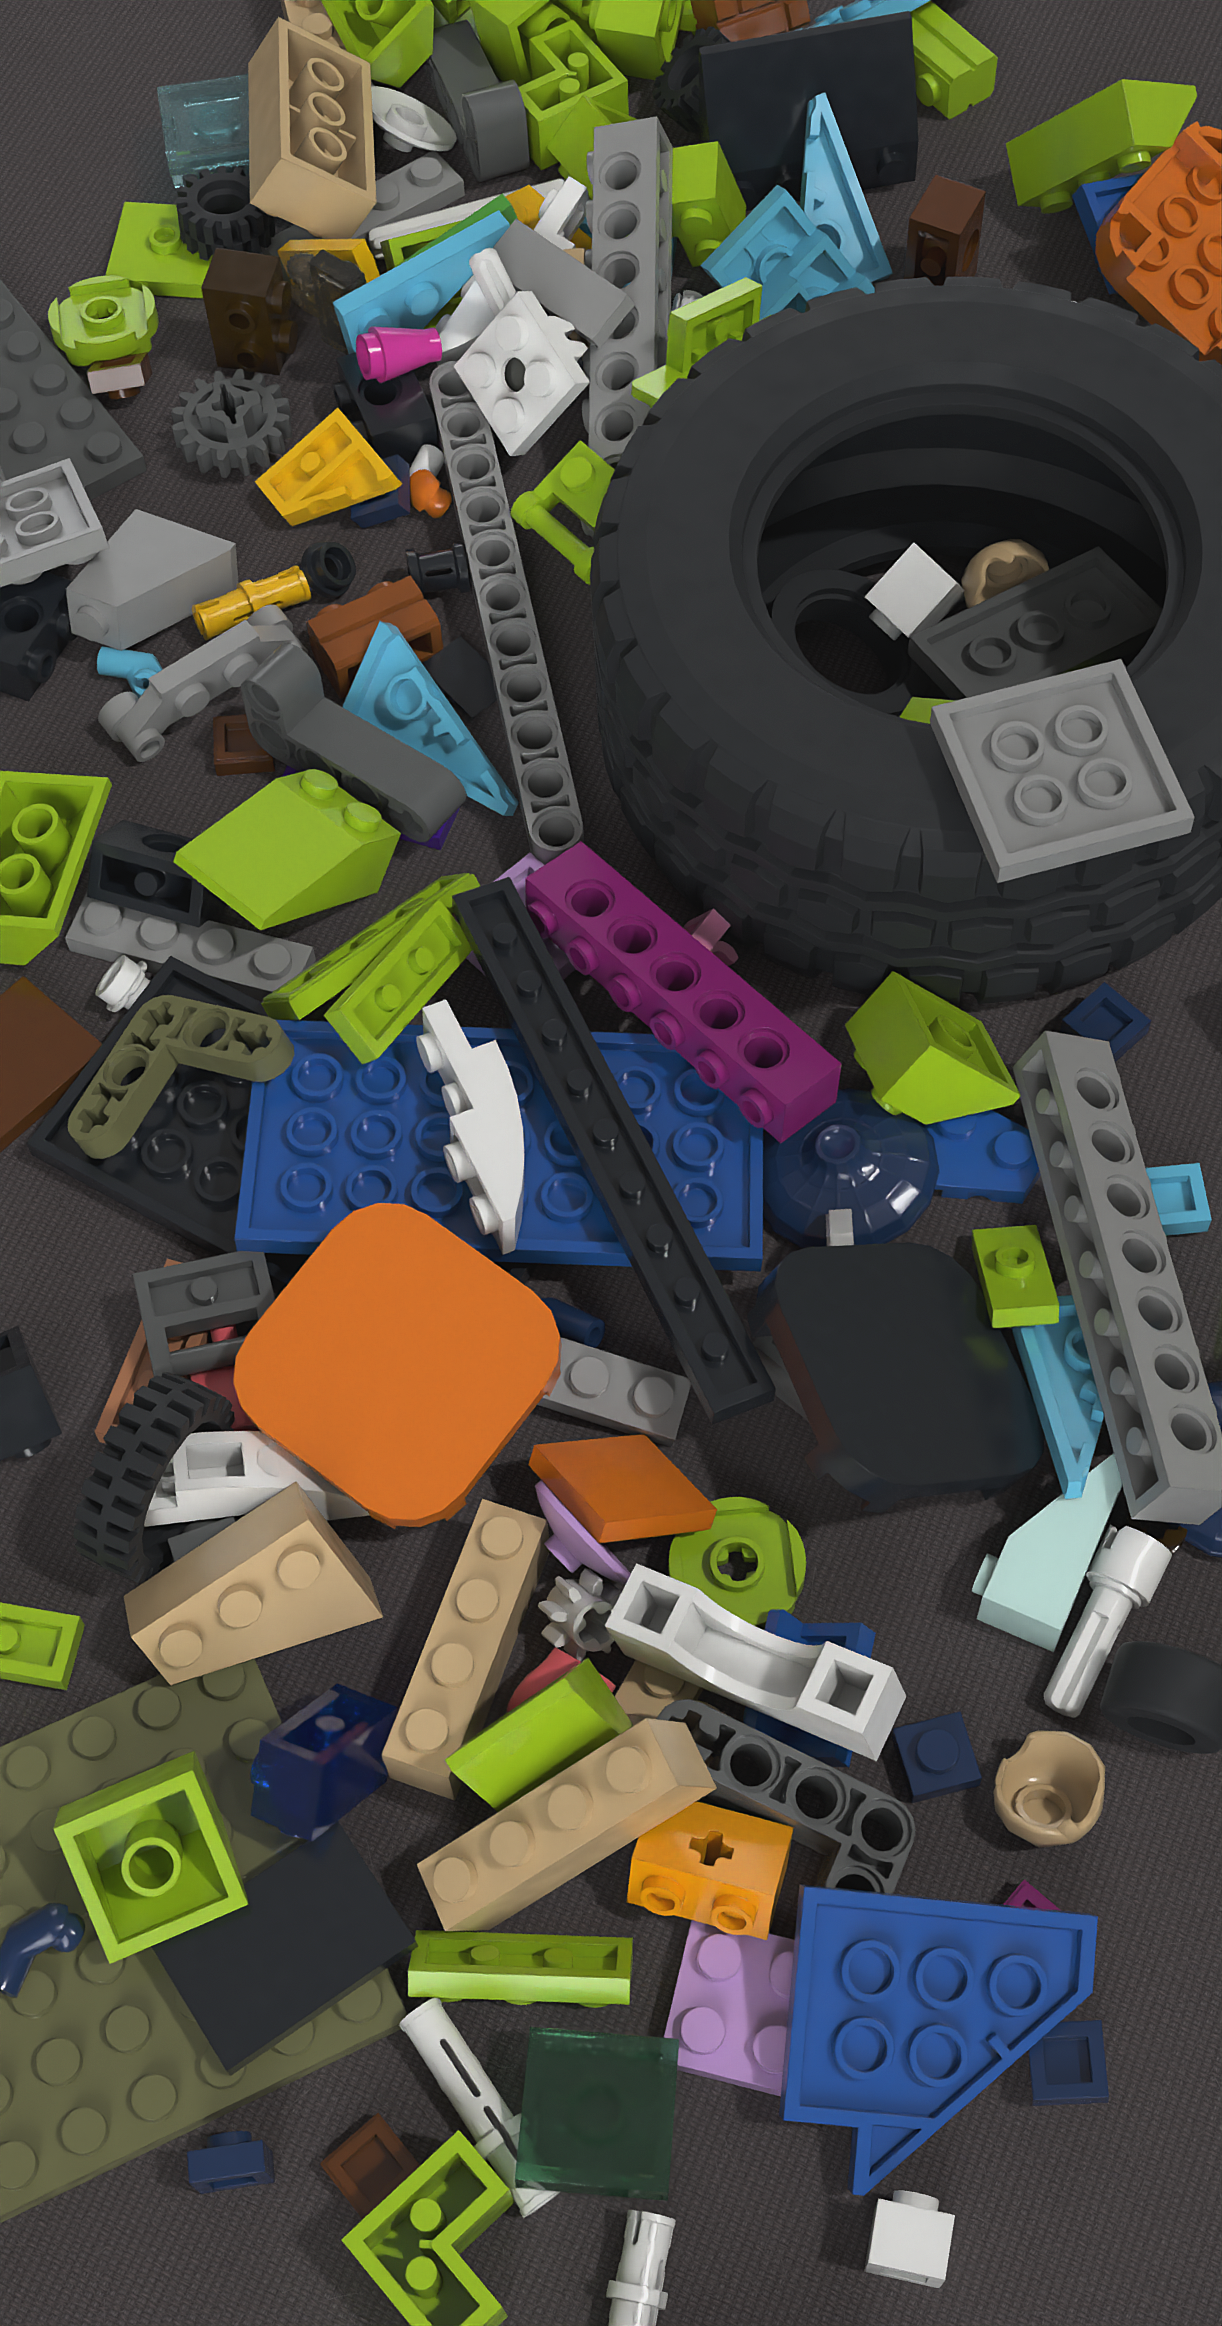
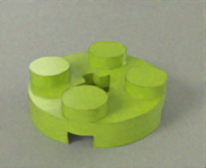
[48,275,159,366]
[669,1497,806,1630]

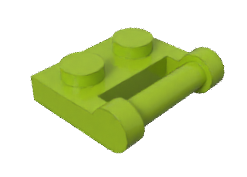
[510,440,615,585]

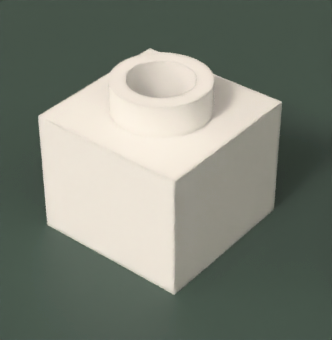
[864,2190,955,2288]

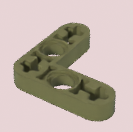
[68,995,295,1159]

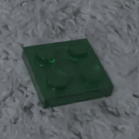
[515,2027,679,2201]

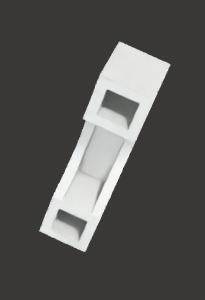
[605,1563,906,1761]

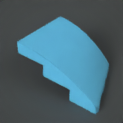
[700,185,875,320]

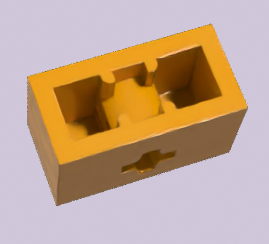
[626,1801,794,1940]

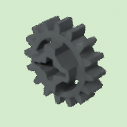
[171,369,293,478]

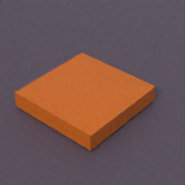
[528,1434,717,1544]

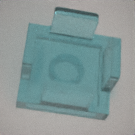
[157,74,249,188]

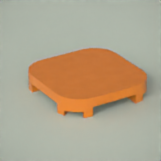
[1095,121,1222,365]
[233,1203,562,1529]

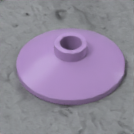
[535,1480,631,1585]

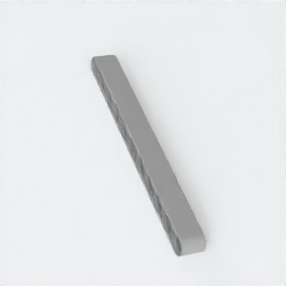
[429,361,585,865]

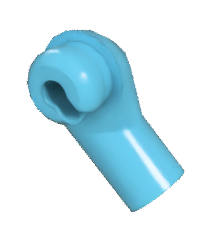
[97,646,163,698]

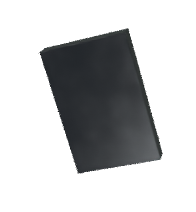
[151,1821,418,2076]

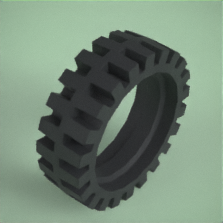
[74,1372,235,1583]

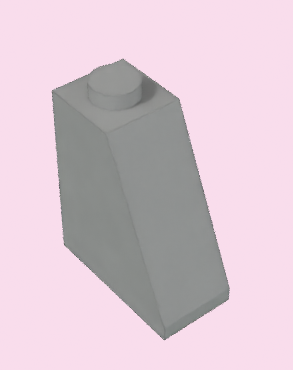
[66,509,238,651]

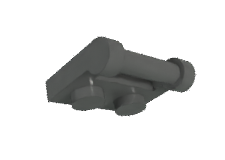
[132,1251,275,1377]

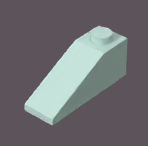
[972,1453,1123,1652]

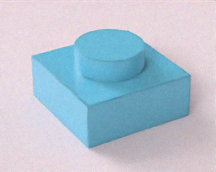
[1145,1163,1212,1236]

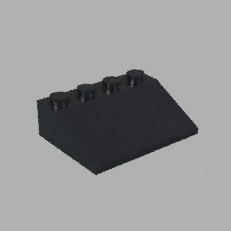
[699,11,919,211]

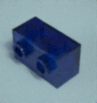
[250,1683,398,1842]

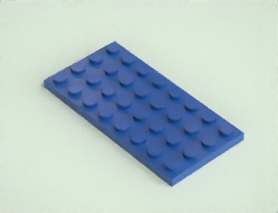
[235,1020,763,1272]

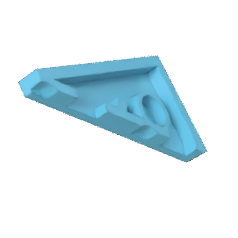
[800,92,893,284]
[332,210,510,354]
[342,621,519,816]
[1011,1295,1104,1499]

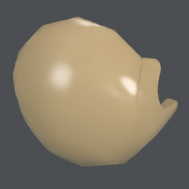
[961,539,1049,609]
[993,1730,1105,1848]

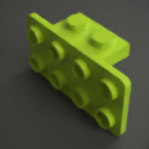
[631,277,773,408]

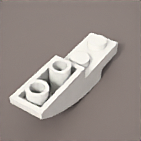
[435,176,590,366]
[416,1000,524,1255]
[144,1431,370,1527]

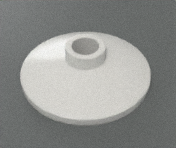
[371,86,457,152]

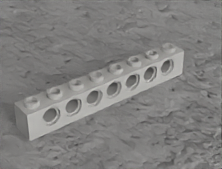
[581,116,673,539]
[1012,1031,1222,1525]

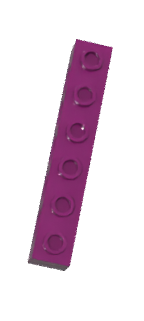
[525,841,842,1143]

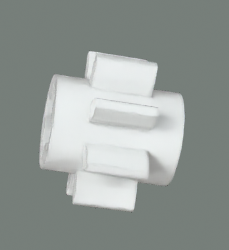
[538,1568,621,1661]

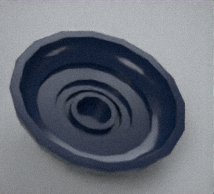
[763,1088,940,1249]

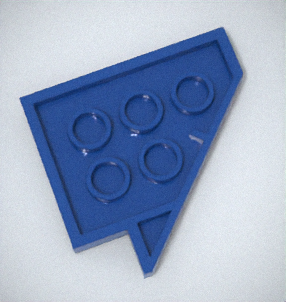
[779,1884,1098,2196]

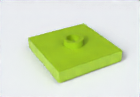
[105,202,213,298]

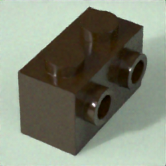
[201,248,298,376]

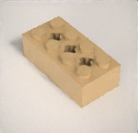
[248,17,376,239]

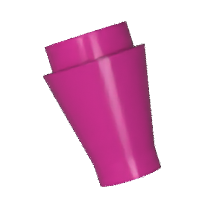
[356,326,442,383]

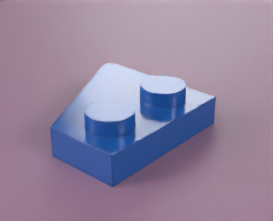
[924,1110,1041,1204]

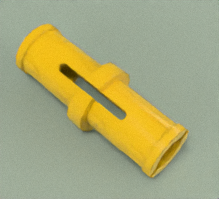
[192,565,311,640]

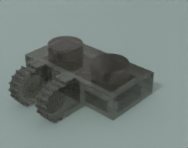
[286,249,366,355]

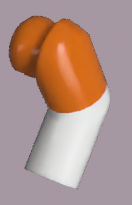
[409,444,452,518]

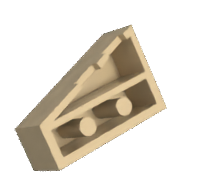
[124,1481,383,1685]

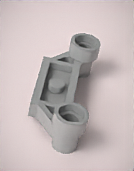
[98,605,308,762]

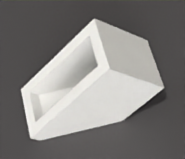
[865,542,965,641]

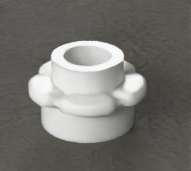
[95,955,150,1012]

